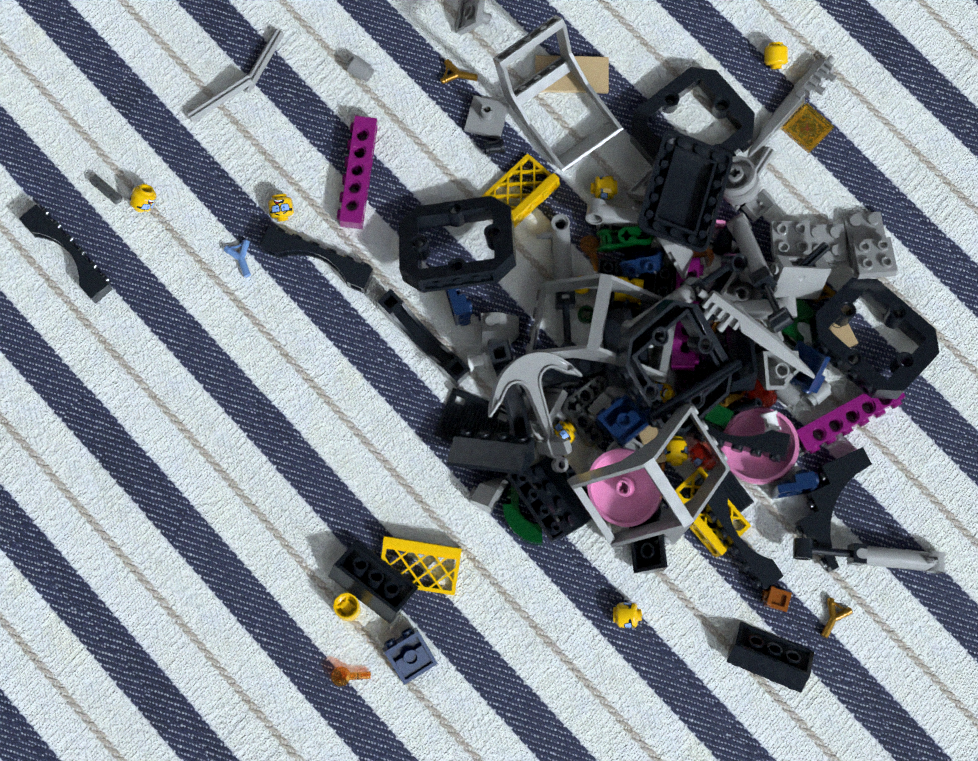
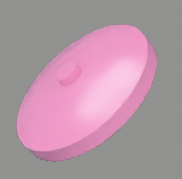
[721,408,799,485]
[587,448,662,527]

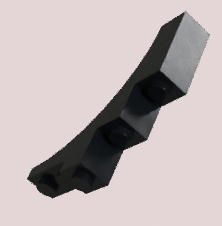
[794,447,872,573]

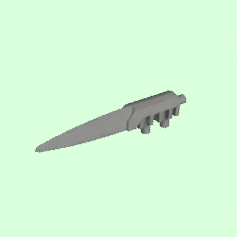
[747,55,838,157]
[697,289,815,379]

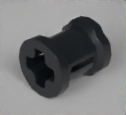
[484,138,505,157]

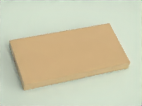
[535,55,609,94]

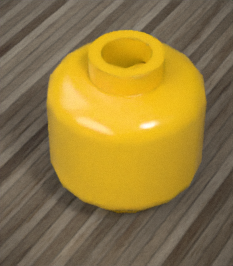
[764,42,788,69]

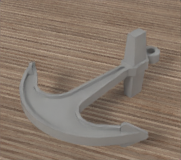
[488,352,582,473]

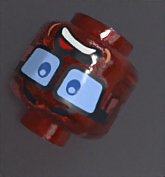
[688,442,717,471]

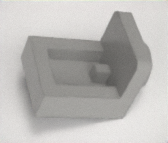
[742,189,776,221]

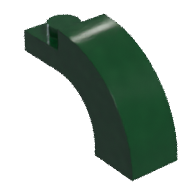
[503,485,542,546]

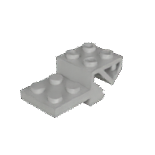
[842,212,898,279]
[770,220,847,262]

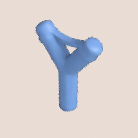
[224,239,251,278]

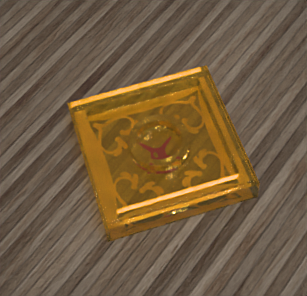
[781,103,834,154]

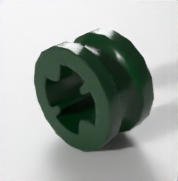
[577,305,594,324]

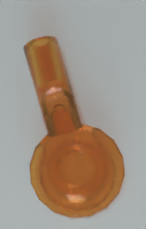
[580,235,599,272]
[331,666,371,687]

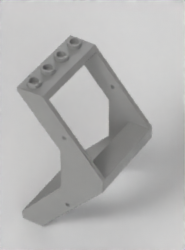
[493,15,623,172]
[526,274,676,383]
[567,403,730,547]

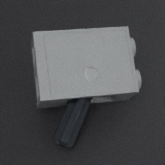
[771,242,831,300]

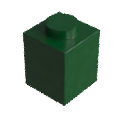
[703,404,734,432]

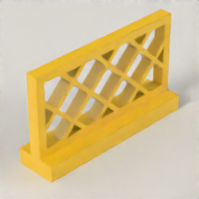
[481,153,560,228]
[675,467,751,557]
[381,536,462,596]

